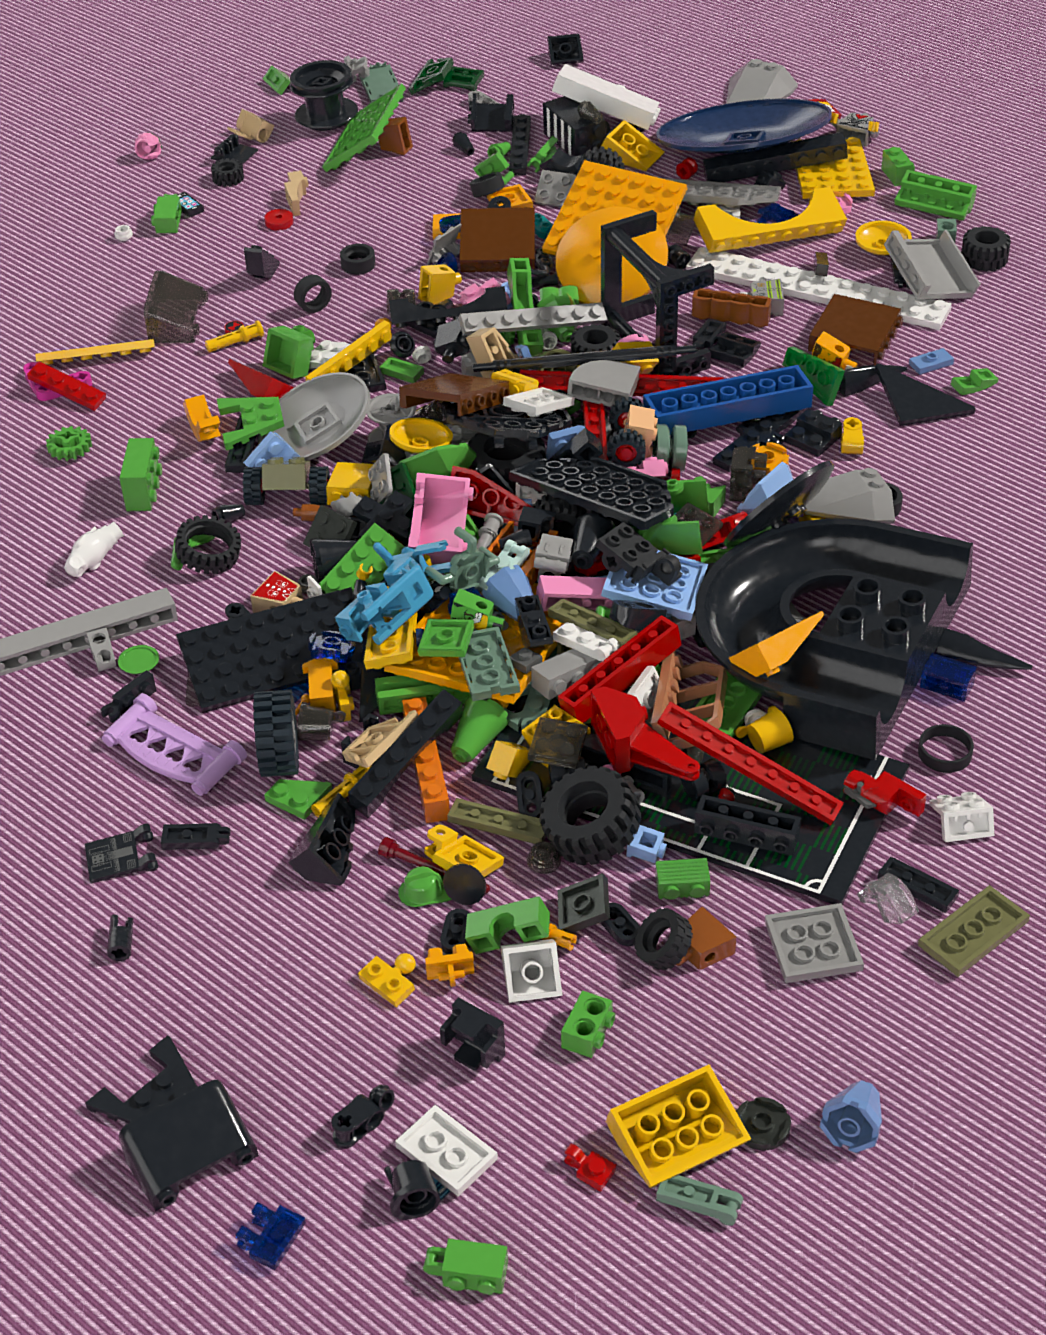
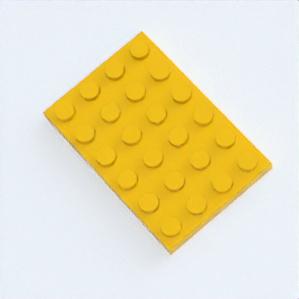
[791,137,875,199]

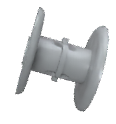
[367,393,416,443]

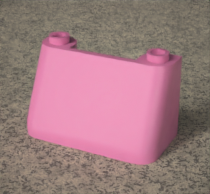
[408,473,474,565]

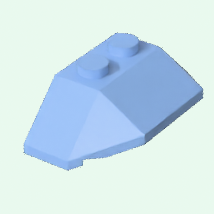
[737,462,793,514]

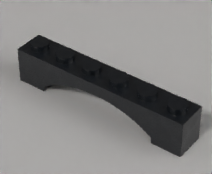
[388,286,507,328]
[348,689,462,818]

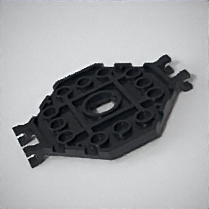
[442,401,572,450]

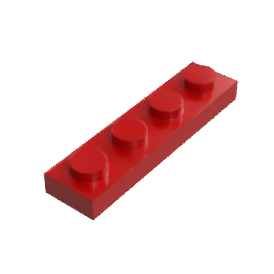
[27,361,106,411]

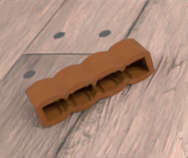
[692,288,771,327]

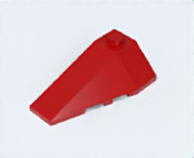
[228,359,294,399]

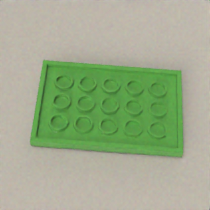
[322,83,406,172]

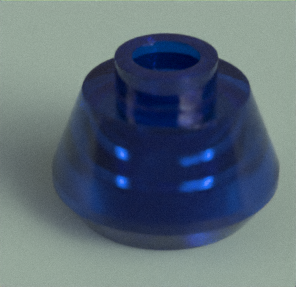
[436,252,459,273]

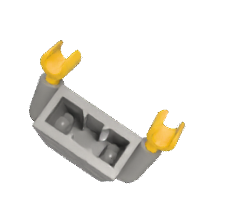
[830,112,879,146]

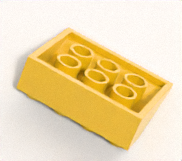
[605,1064,751,1188]

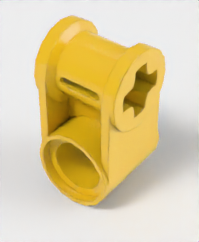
[841,417,864,455]

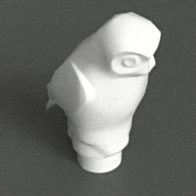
[64,522,124,577]

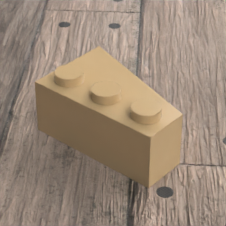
[466,327,518,378]

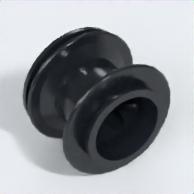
[289,60,358,131]

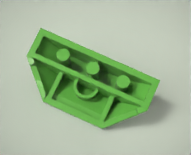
[398,443,476,490]

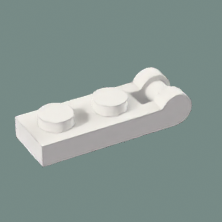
[553,622,620,661]

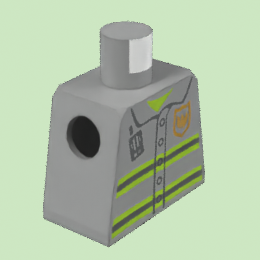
[740,279,784,316]

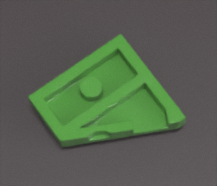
[264,779,333,820]

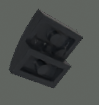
[709,332,761,367]

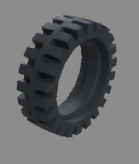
[175,515,241,574]

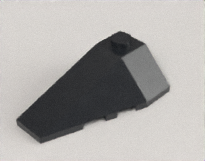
[288,792,356,886]

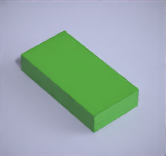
[380,356,424,383]

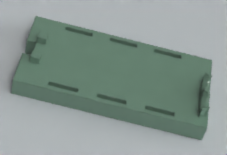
[358,62,404,103]
[458,626,520,701]

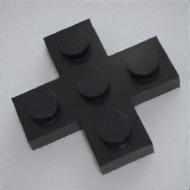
[353,490,413,544]

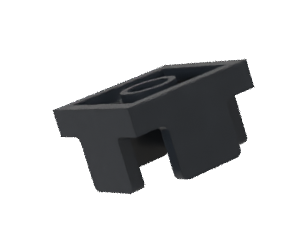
[440,997,506,1071]

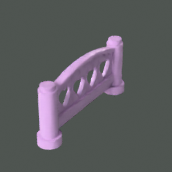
[102,693,247,796]

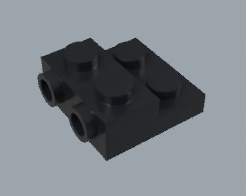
[784,408,843,457]

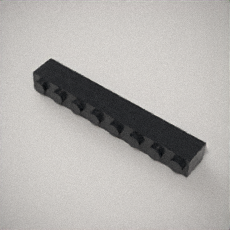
[703,132,848,182]

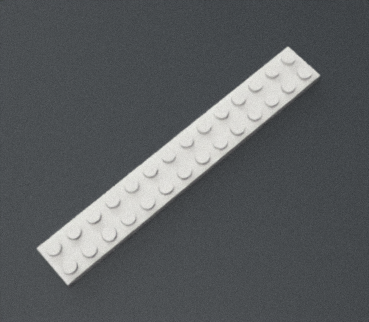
[686,247,952,330]

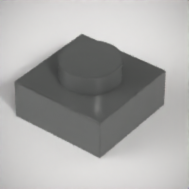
[510,647,542,674]

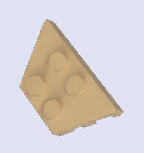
[342,710,419,768]

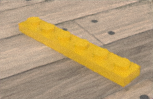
[305,320,391,381]
[35,339,155,365]

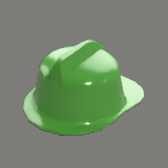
[398,866,452,907]

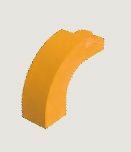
[183,394,221,442]

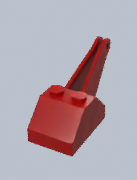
[591,686,700,781]

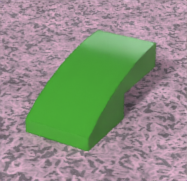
[951,368,999,395]

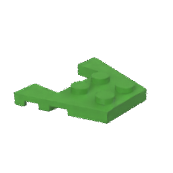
[217,397,284,451]

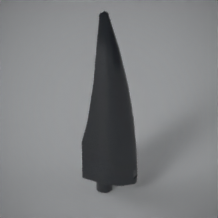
[838,365,907,396]
[935,628,1033,670]

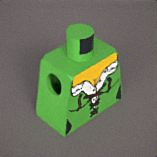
[450,588,505,632]

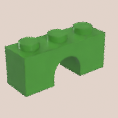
[465,896,550,954]

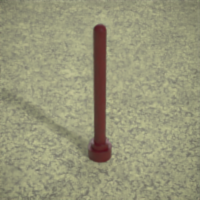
[378,837,490,894]

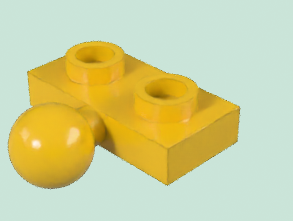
[331,670,354,722]
[358,953,416,1008]

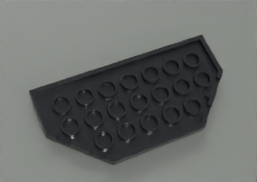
[509,458,674,530]

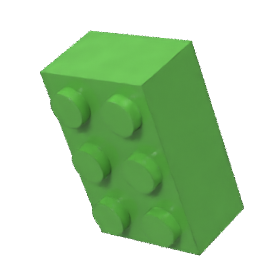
[120,438,162,511]

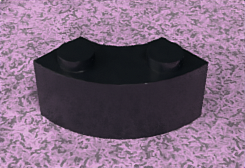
[539,148,583,175]

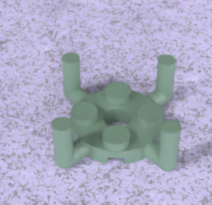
[424,527,500,596]

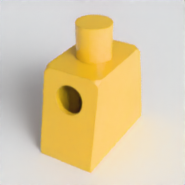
[418,265,462,305]

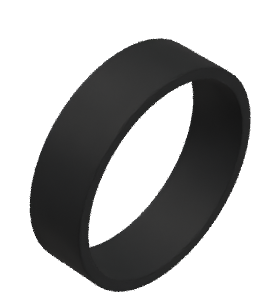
[918,724,974,773]

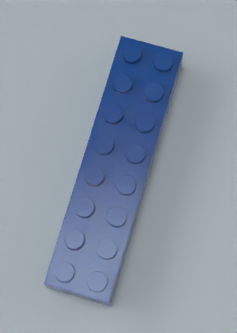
[643,365,813,435]

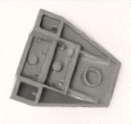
[726,59,798,104]
[804,468,895,524]

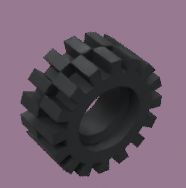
[211,158,244,187]

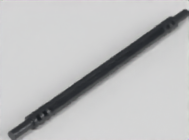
[473,345,697,372]

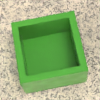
[263,326,314,379]

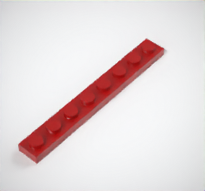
[657,701,844,826]

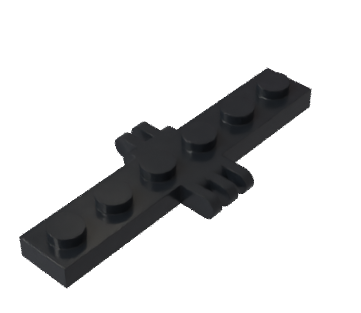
[713,409,805,472]

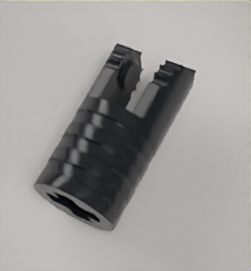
[107,914,133,961]

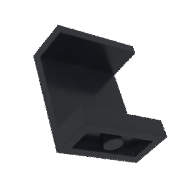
[468,94,515,132]

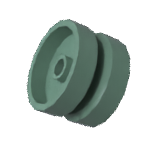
[653,424,688,472]

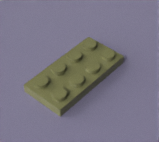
[918,885,1030,977]

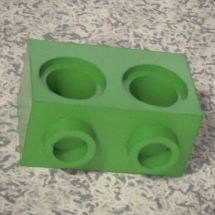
[561,990,616,1058]

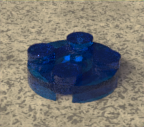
[308,631,355,663]

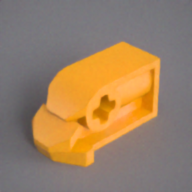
[302,657,338,721]

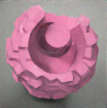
[135,132,162,160]

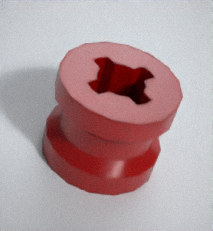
[676,158,698,180]

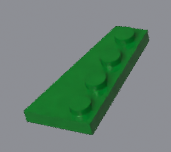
[782,347,845,406]

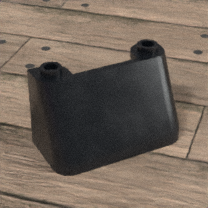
[119,1080,258,1211]

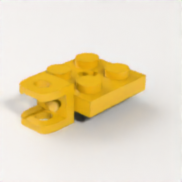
[424,825,504,877]

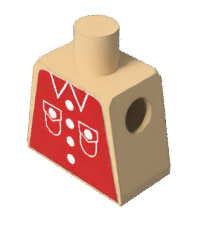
[250,571,304,613]

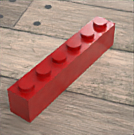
[558,615,682,723]

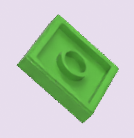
[417,619,475,657]

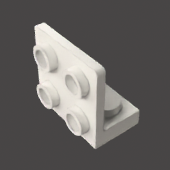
[929,792,995,842]

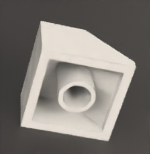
[501,939,562,1003]

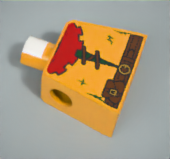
[812,331,858,370]

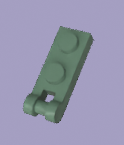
[656,1175,743,1226]

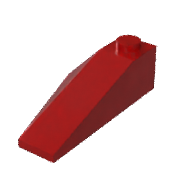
[451,465,534,526]

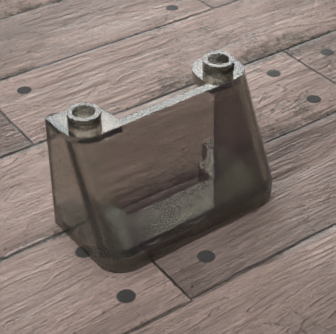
[144,271,208,343]

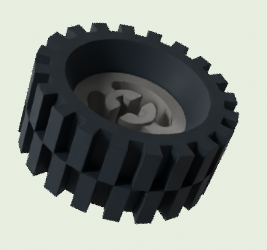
[253,689,299,777]

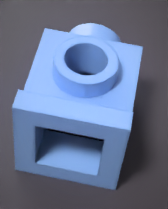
[626,825,667,864]

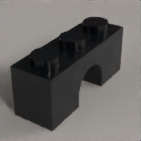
[547,427,603,462]

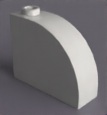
[567,360,640,407]

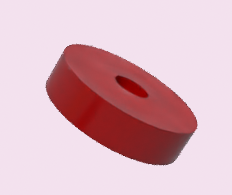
[264,209,294,231]

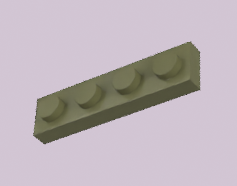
[548,598,637,647]
[447,798,546,846]

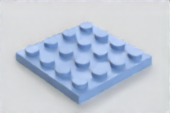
[601,550,708,621]

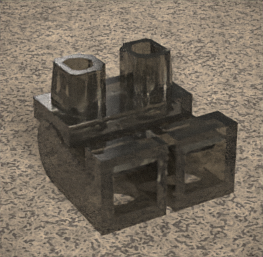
[729,446,767,502]

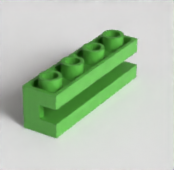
[375,675,470,715]

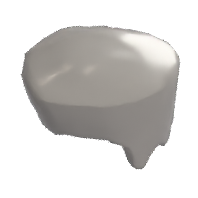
[331,492,363,517]

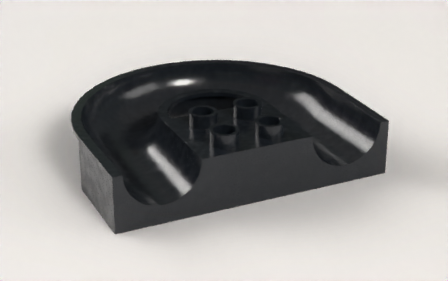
[695,518,973,760]

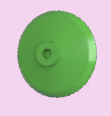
[118,645,159,674]

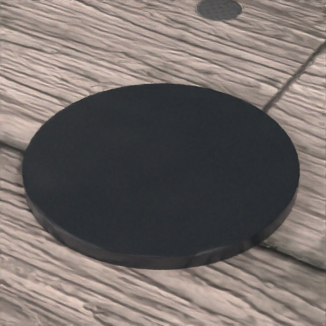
[443,864,486,905]

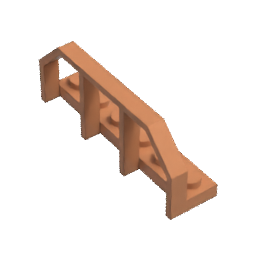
[651,651,728,750]

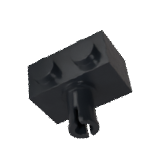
[361,424,406,467]

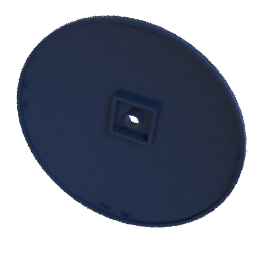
[656,98,832,153]

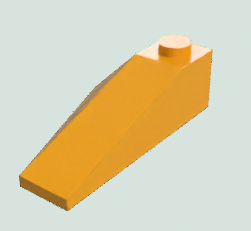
[729,611,824,677]

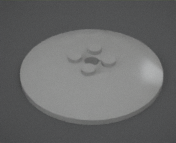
[258,372,370,461]

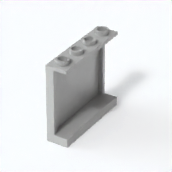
[884,230,981,300]

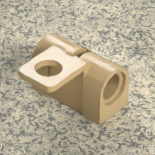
[227,109,275,143]

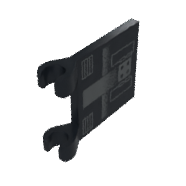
[85,823,158,884]

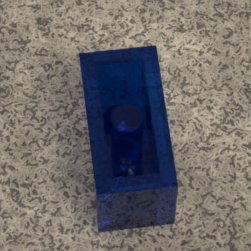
[920,653,977,702]

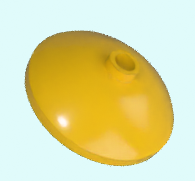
[855,221,912,256]
[389,418,453,455]

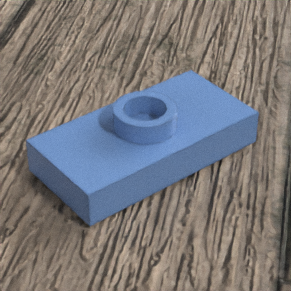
[909,348,954,375]

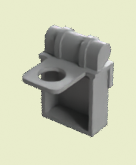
[534,533,573,582]

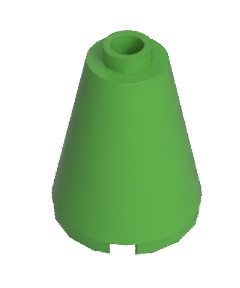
[451,695,509,763]

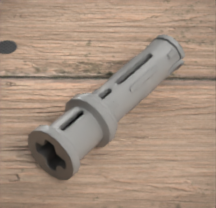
[476,513,504,549]

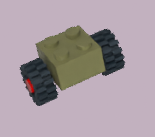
[242,457,330,505]

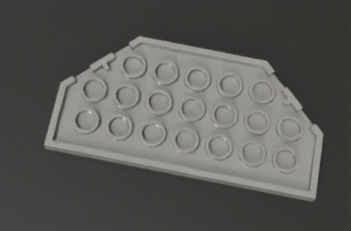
[658,177,781,208]

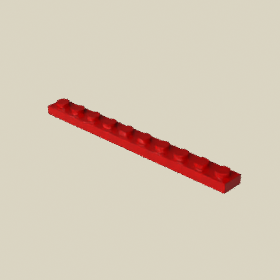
[520,370,723,396]

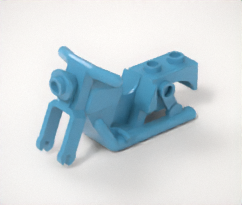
[335,540,452,645]

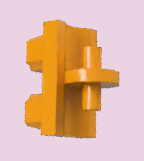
[425,944,475,987]

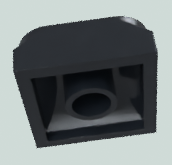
[547,33,584,65]

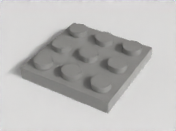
[765,903,864,983]

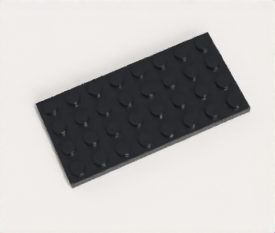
[176,587,369,713]

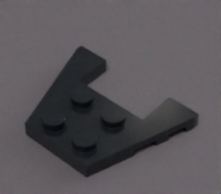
[85,1035,198,1123]

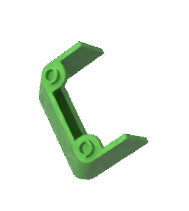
[638,479,709,555]

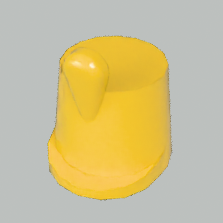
[735,706,794,753]

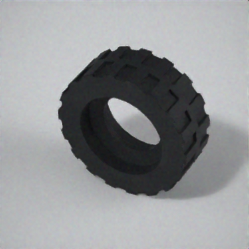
[634,908,693,970]

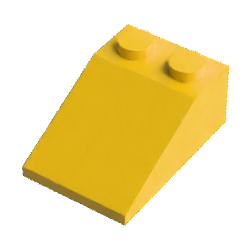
[602,120,665,171]

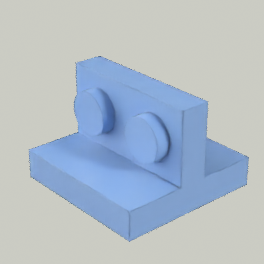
[243,431,300,467]

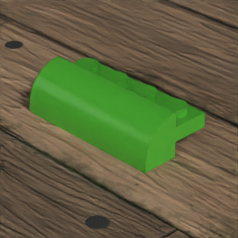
[894,170,977,221]

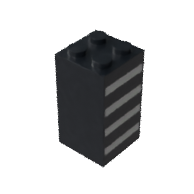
[543,96,605,156]

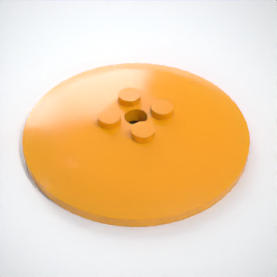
[556,207,668,304]

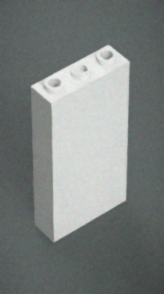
[552,64,661,130]

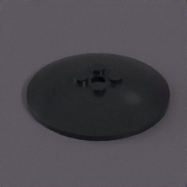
[724,461,835,549]

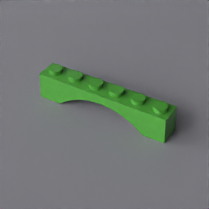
[507,258,544,357]

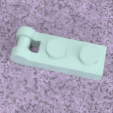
[476,539,530,592]

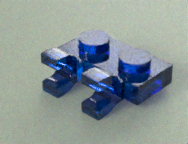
[757,203,799,224]
[236,1202,306,1271]

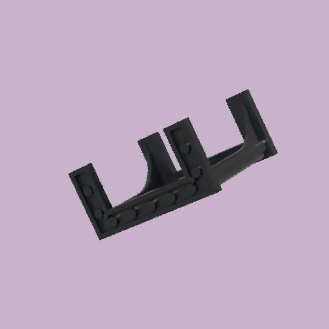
[601,210,714,376]

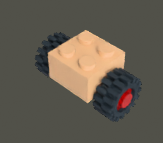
[607,397,658,467]

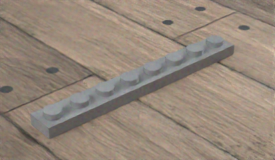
[458,302,607,335]

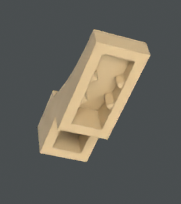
[284,170,309,216]

